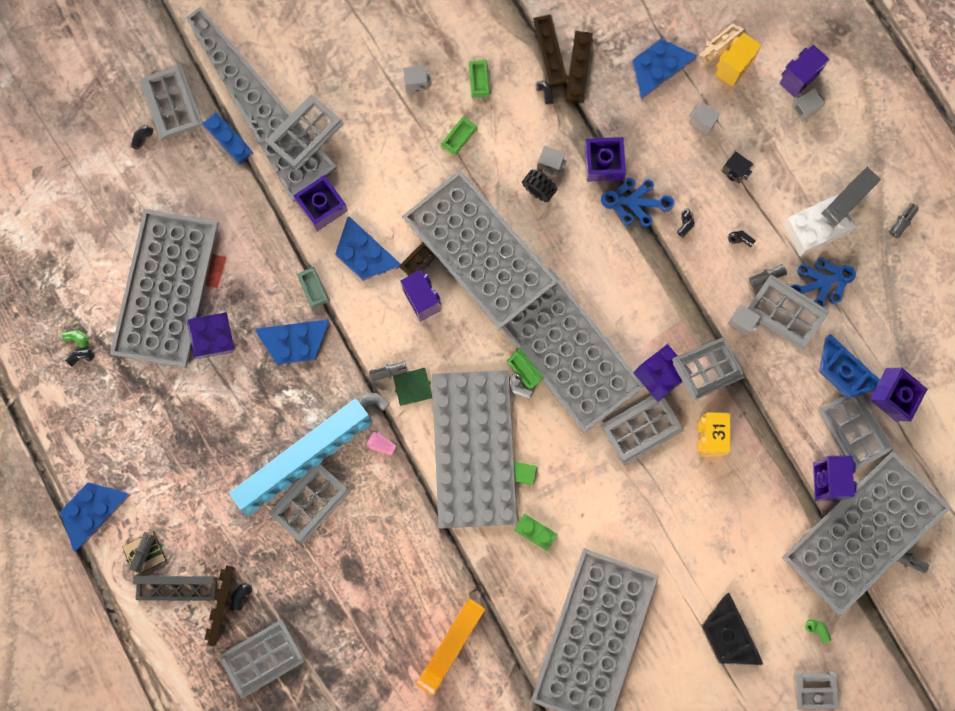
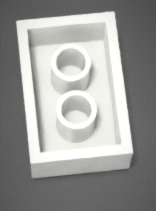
[782,194,855,257]

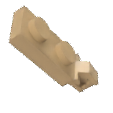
[699,24,746,65]

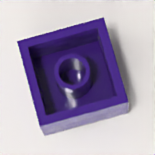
[779,44,830,98]
[584,137,626,182]
[293,175,348,232]
[400,270,441,322]
[187,312,234,360]
[633,344,692,402]
[869,367,928,422]

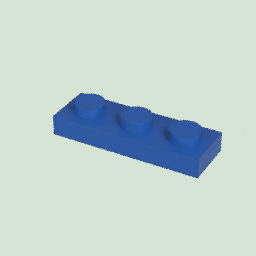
[202,112,253,165]

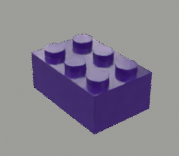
[813,456,857,501]

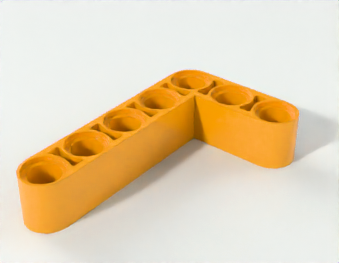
[415,598,486,696]

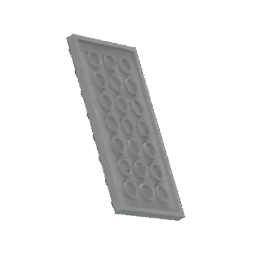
[402,170,558,331]
[110,209,219,369]
[502,268,645,434]
[432,370,517,529]
[781,451,951,616]
[531,548,659,711]

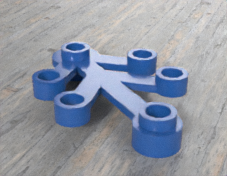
[601,178,674,228]
[788,258,856,308]

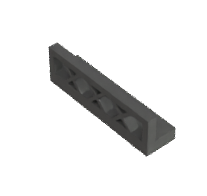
[133,576,217,601]

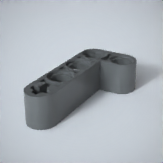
[821,167,881,226]

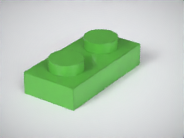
[514,513,558,551]

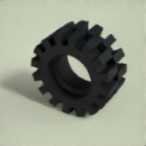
[521,169,558,202]

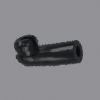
[535,80,554,105]
[130,125,153,150]
[677,209,695,238]
[728,230,756,248]
[65,348,95,366]
[232,583,252,610]

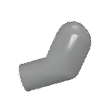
[509,374,533,400]
[360,393,389,411]

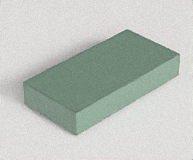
[297,267,329,309]

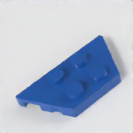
[632,39,697,99]
[335,217,401,281]
[255,319,329,365]
[819,334,880,399]
[60,482,130,552]

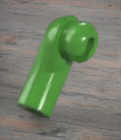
[62,330,89,348]
[805,619,832,644]

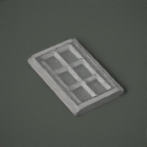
[140,65,202,140]
[265,94,344,171]
[748,274,829,350]
[672,337,745,401]
[818,395,894,470]
[600,396,684,465]
[268,464,350,545]
[219,619,305,699]

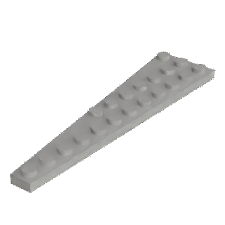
[186,7,337,203]

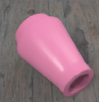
[366,431,396,456]

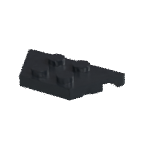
[701,592,764,665]

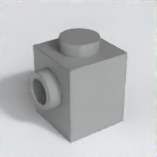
[403,65,431,93]
[792,89,825,121]
[689,103,721,135]
[537,146,567,176]
[728,305,761,336]

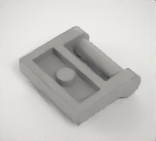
[794,671,839,709]

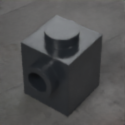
[721,151,753,184]

